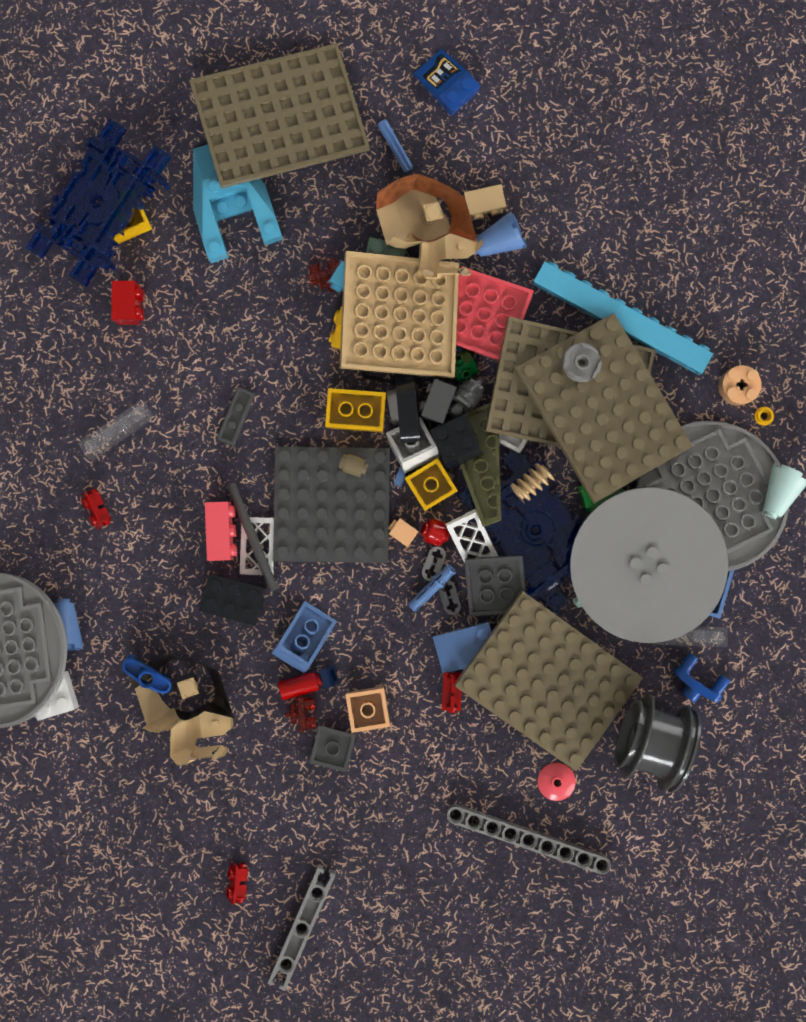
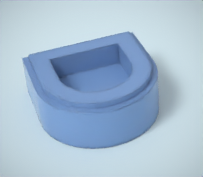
[394,466,406,487]

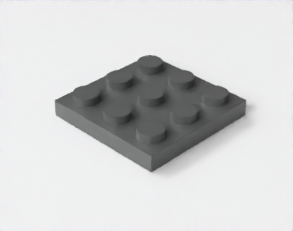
[465,554,526,616]

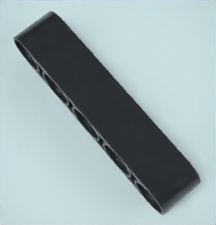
[395,373,421,443]

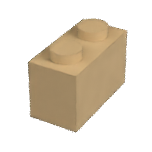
[463,184,506,220]

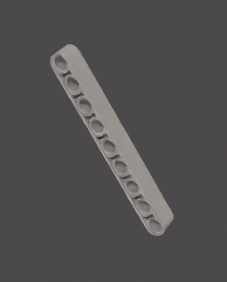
[446,804,611,874]

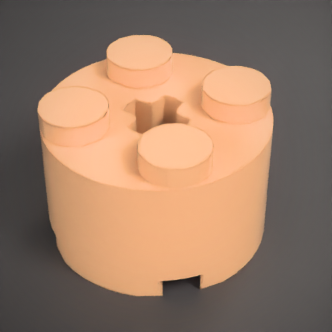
[718,365,761,406]

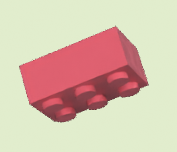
[205,502,237,561]

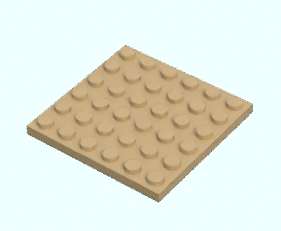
[339,251,459,378]

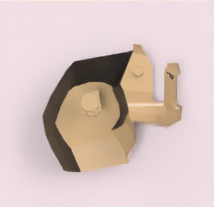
[127,654,234,765]

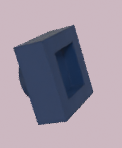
[319,665,340,689]

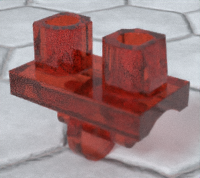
[308,259,339,293]
[285,695,317,732]

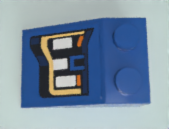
[413,49,480,116]

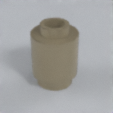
[339,454,369,478]

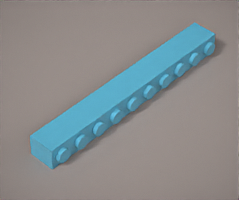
[532,261,714,375]

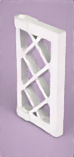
[445,509,498,563]
[240,517,274,575]

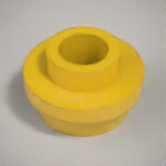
[754,406,774,426]

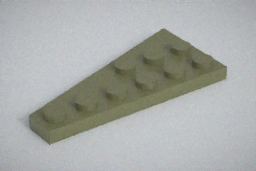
[444,403,501,527]

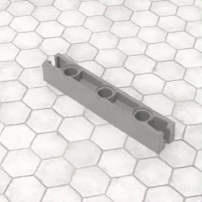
[267,864,336,991]

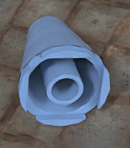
[475,211,527,257]
[54,599,83,651]

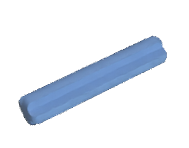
[378,119,413,172]

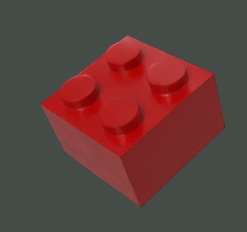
[111,281,145,325]

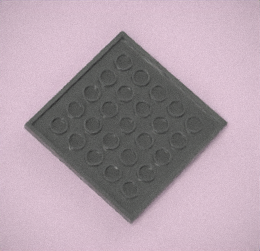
[273,446,390,563]

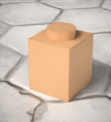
[388,519,419,547]

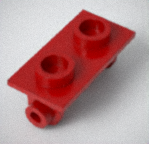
[81,489,111,530]
[441,672,462,713]
[226,862,248,905]

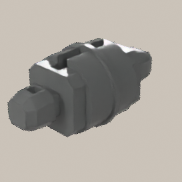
[449,376,486,418]

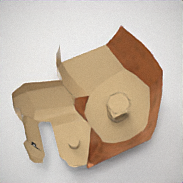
[376,174,483,280]

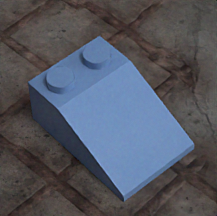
[272,601,337,673]
[433,621,491,673]

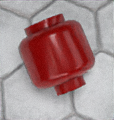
[420,518,450,546]

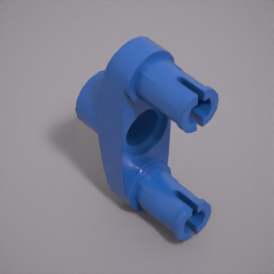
[674,653,730,703]
[122,654,171,694]

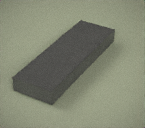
[216,387,256,447]

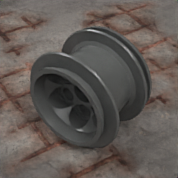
[614,694,701,793]

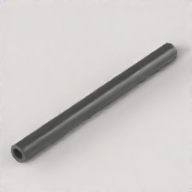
[226,483,279,592]

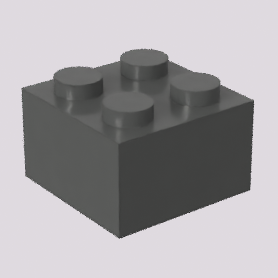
[419,379,457,425]

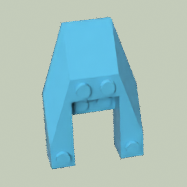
[193,144,283,263]

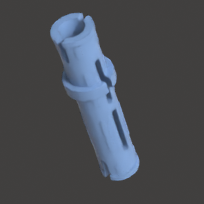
[408,564,456,612]

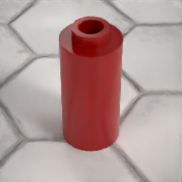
[278,671,323,700]

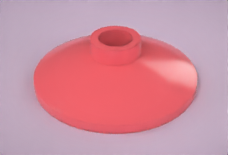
[537,762,576,801]

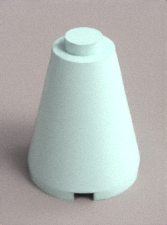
[763,463,806,520]

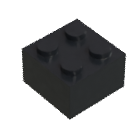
[430,414,484,470]

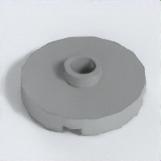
[562,343,602,383]

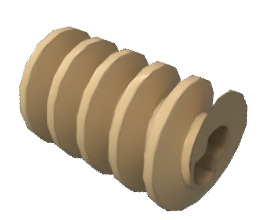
[511,463,555,504]

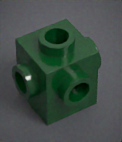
[455,349,479,383]

